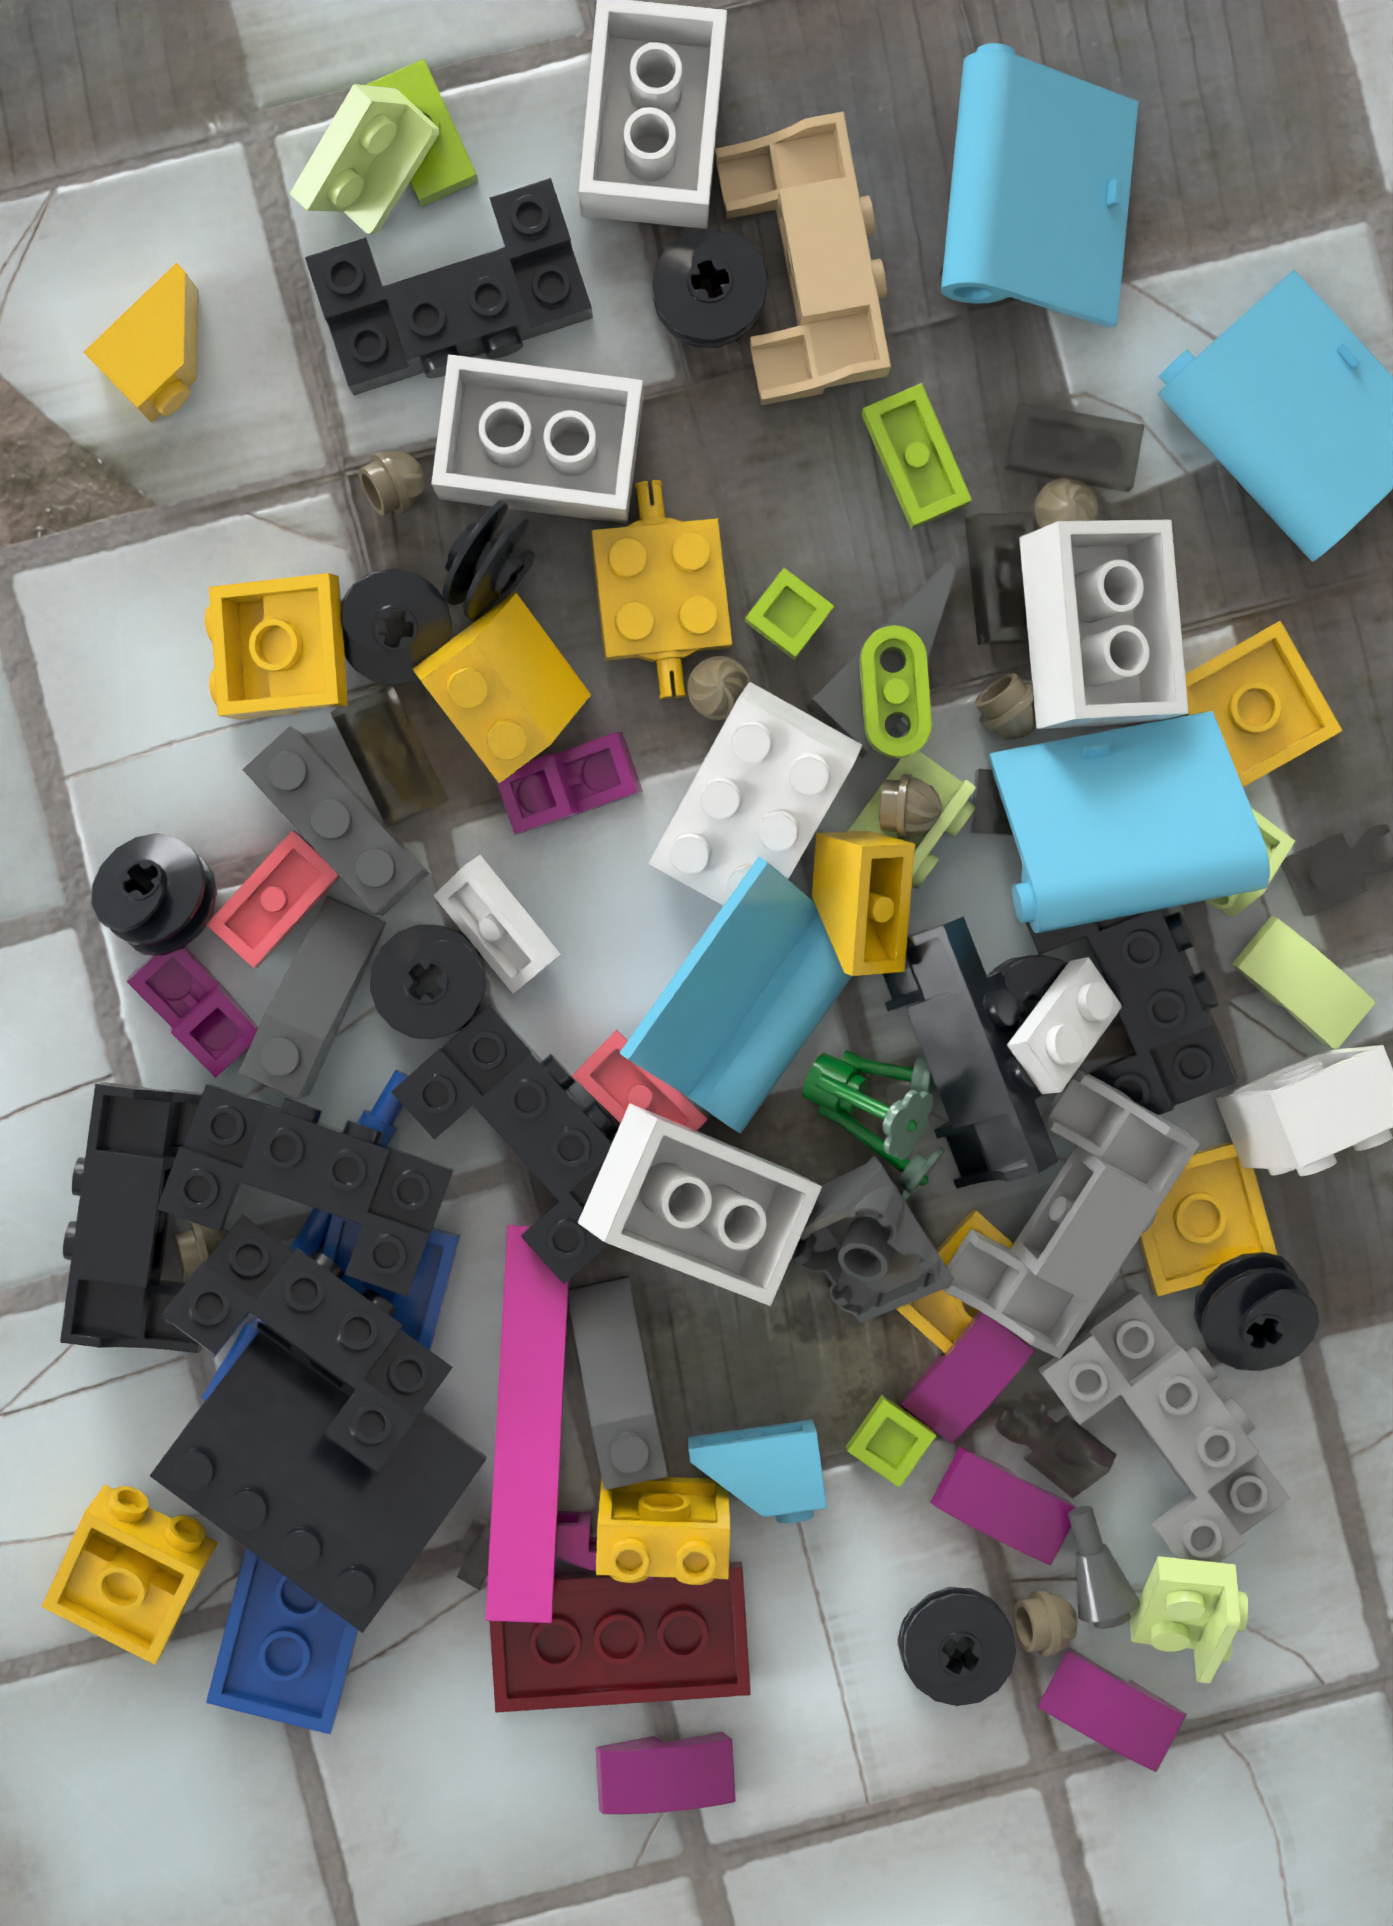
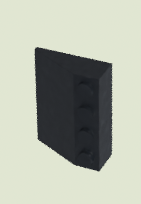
[150,1332,487,1633]

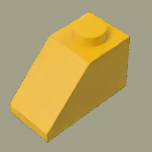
[83,262,198,423]
[812,830,915,976]

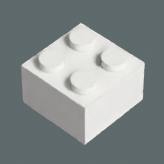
[1215,1045,1393,1176]

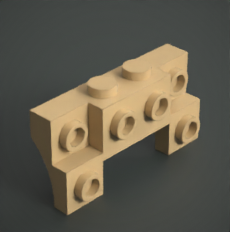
[715,112,891,405]

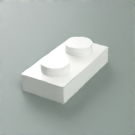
[433,855,561,994]
[1007,957,1122,1095]

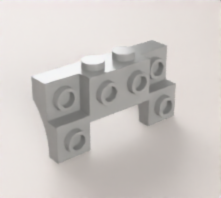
[943,1068,1200,1359]
[1038,1288,1291,1563]

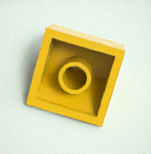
[413,592,591,783]

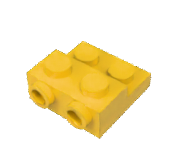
[204,573,348,720]
[596,1477,730,1585]
[41,1484,219,1665]

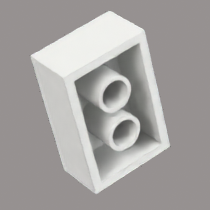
[578,0,727,229]
[431,354,644,524]
[1019,520,1189,729]
[648,682,862,906]
[578,1103,822,1306]

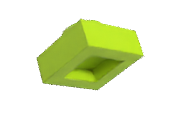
[744,568,835,660]
[846,1395,936,1488]

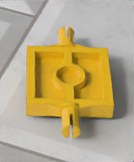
[590,480,732,699]

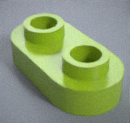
[859,625,932,759]

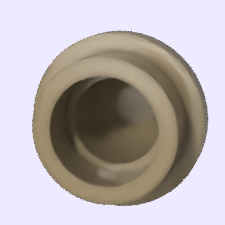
[359,451,424,516]
[1034,478,1098,529]
[687,656,750,720]
[975,673,1036,740]
[879,774,942,839]
[174,1222,229,1283]
[1013,1590,1078,1657]

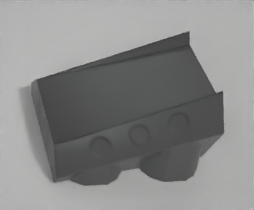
[792,1155,954,1324]

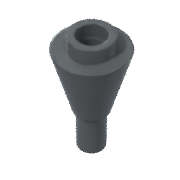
[1068,1506,1140,1629]

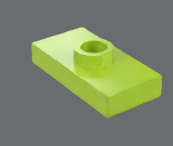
[366,58,479,207]

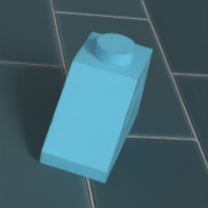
[688,1419,827,1523]

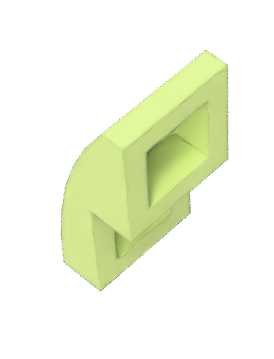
[1231,916,1376,1050]

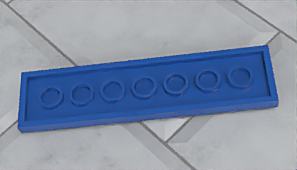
[206,1214,461,1734]

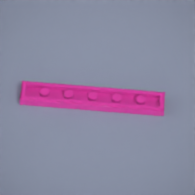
[485,1225,569,1623]

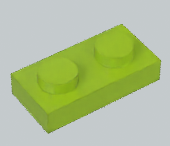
[861,383,972,530]

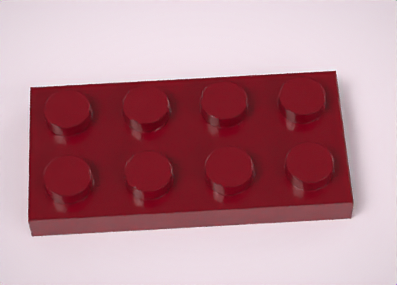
[489,1561,751,1713]

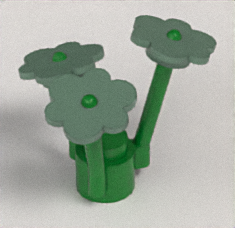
[802,1050,945,1202]

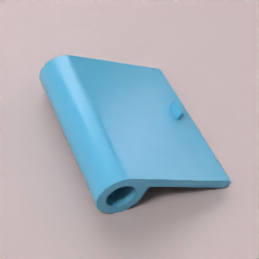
[941,43,1139,328]
[1158,269,1393,562]
[989,711,1270,933]
[620,857,852,1134]

